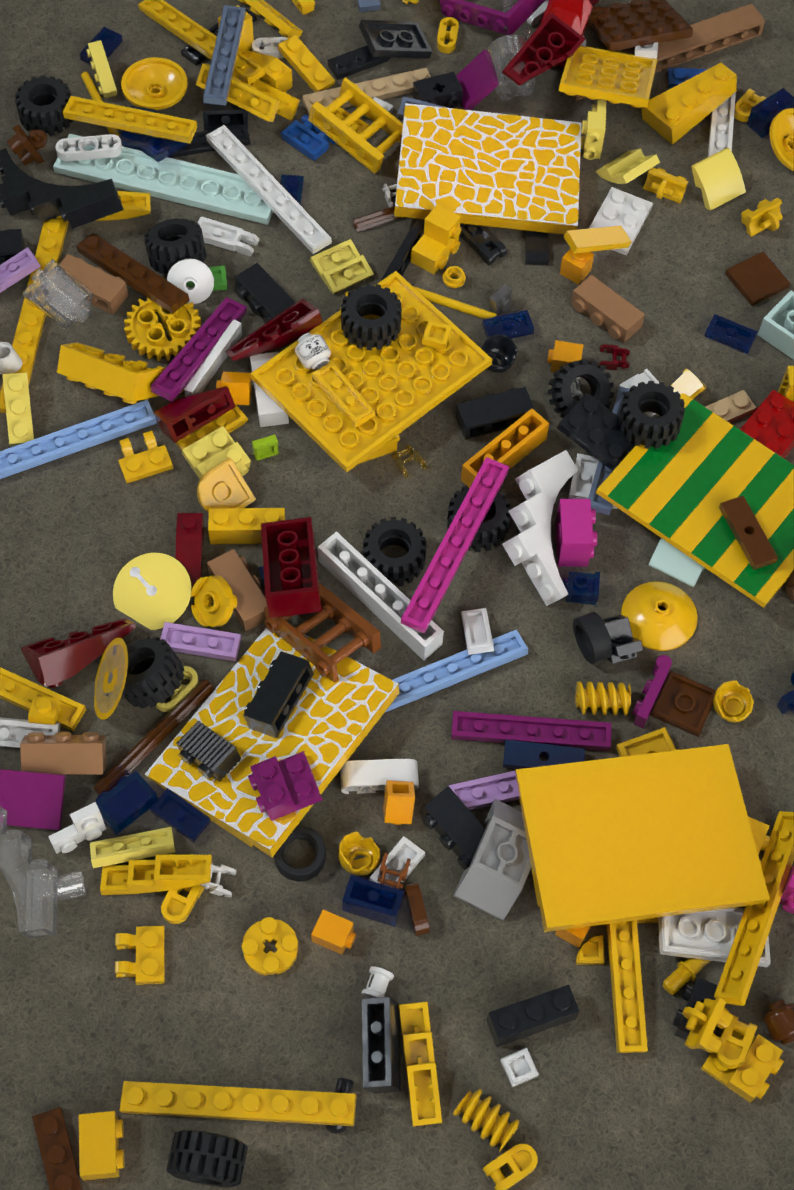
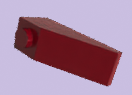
[154,386,236,443]
[175,513,205,591]

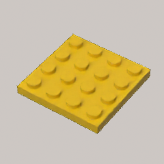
[559,46,658,108]

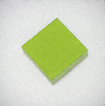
[252,434,279,461]

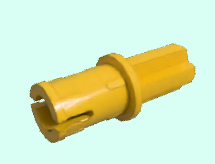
[663,958,711,995]

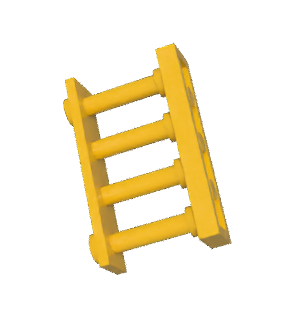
[196,64,300,122]
[308,77,403,174]

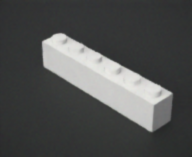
[318,531,444,660]

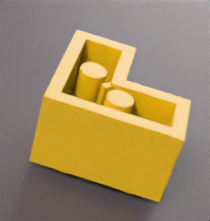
[411,204,462,275]

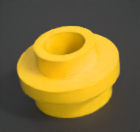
[443,266,466,288]

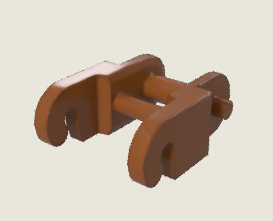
[377,852,411,892]

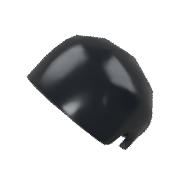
[481,334,518,373]

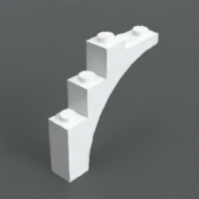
[502,450,578,606]

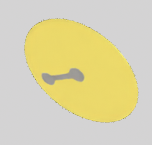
[113,553,191,630]

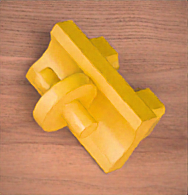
[643,167,688,203]
[741,198,782,237]
[682,997,733,1053]

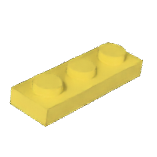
[2,373,34,447]
[90,827,175,868]

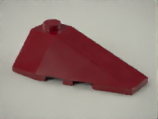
[502,12,586,86]
[225,299,323,361]
[21,618,136,688]

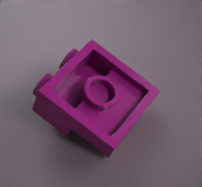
[248,751,323,821]

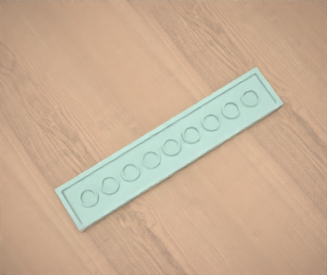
[53,133,273,225]

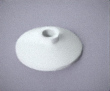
[167,259,214,304]

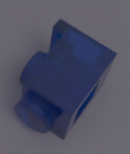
[562,571,600,605]

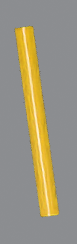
[81,71,120,137]
[413,286,497,323]

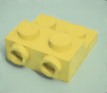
[581,99,606,160]
[182,426,251,479]

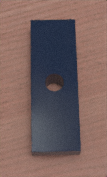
[502,739,585,769]

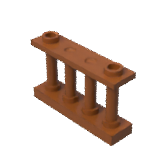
[264,582,381,682]

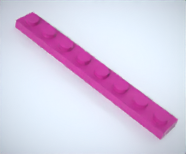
[401,457,509,634]

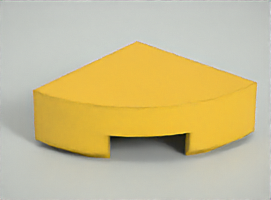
[576,935,605,965]

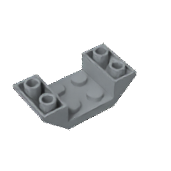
[453,799,531,921]

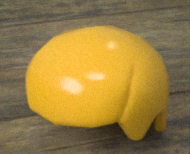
[713,680,754,723]
[339,832,380,876]

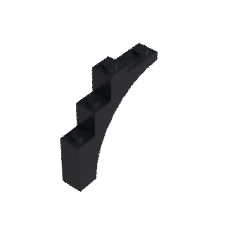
[0,148,124,229]

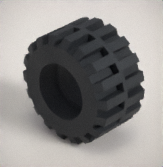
[15,75,73,136]
[144,218,207,274]
[341,284,402,350]
[548,360,614,418]
[619,381,685,449]
[447,485,511,552]
[363,517,427,587]
[122,636,184,708]
[166,1130,248,1187]

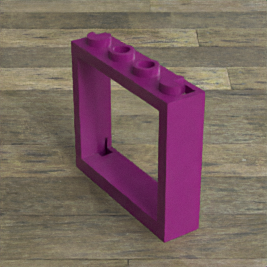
[439,0,546,36]

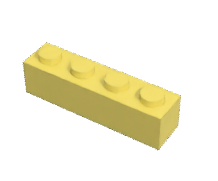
[86,40,117,98]

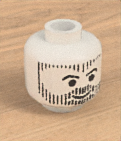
[295,333,331,371]

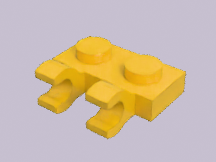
[118,431,173,484]
[115,926,165,985]

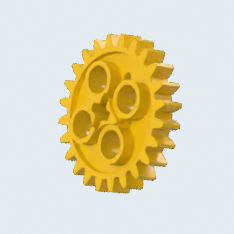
[124,298,201,361]

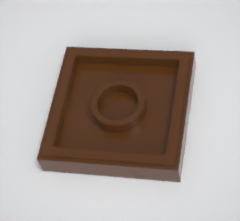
[725,251,790,306]
[650,670,716,737]

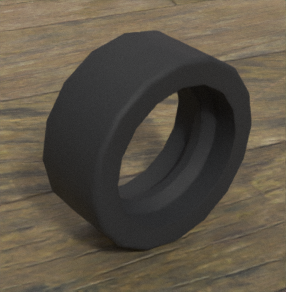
[573,612,613,664]
[274,826,326,882]

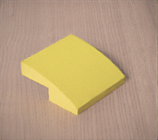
[596,148,660,184]
[691,148,746,211]
[310,239,374,294]

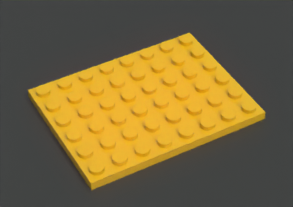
[251,271,492,473]

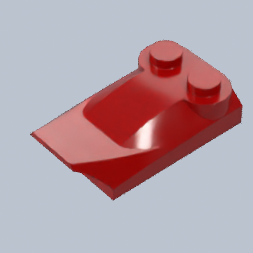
[541,0,593,68]

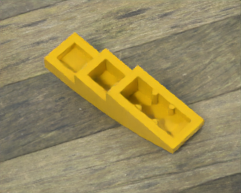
[57,191,151,223]
[100,855,212,895]
[399,1001,442,1126]

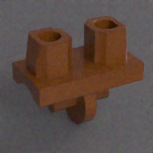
[7,125,47,166]

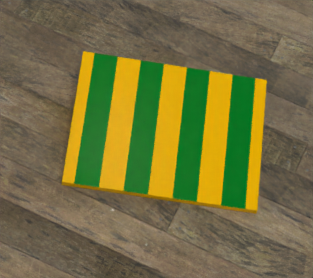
[596,393,794,608]

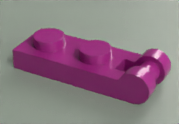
[632,655,672,729]

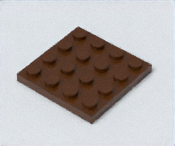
[587,0,693,51]

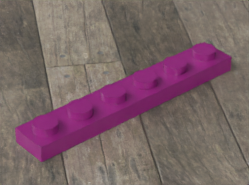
[151,297,247,402]
[451,711,611,751]

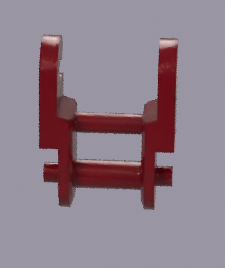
[599,344,630,370]

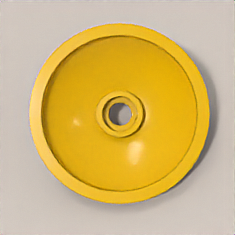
[121,57,188,110]
[770,108,794,171]
[621,581,698,651]

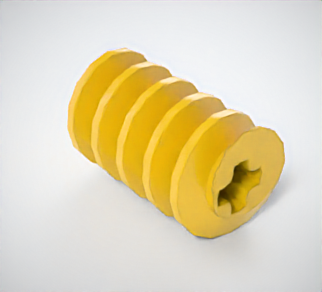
[575,681,631,716]
[453,1088,520,1153]

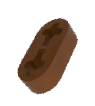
[404,882,430,936]

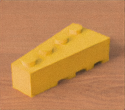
[641,63,737,145]
[57,342,166,404]

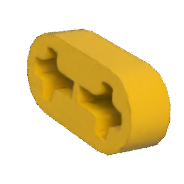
[437,17,459,53]

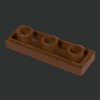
[719,496,778,570]

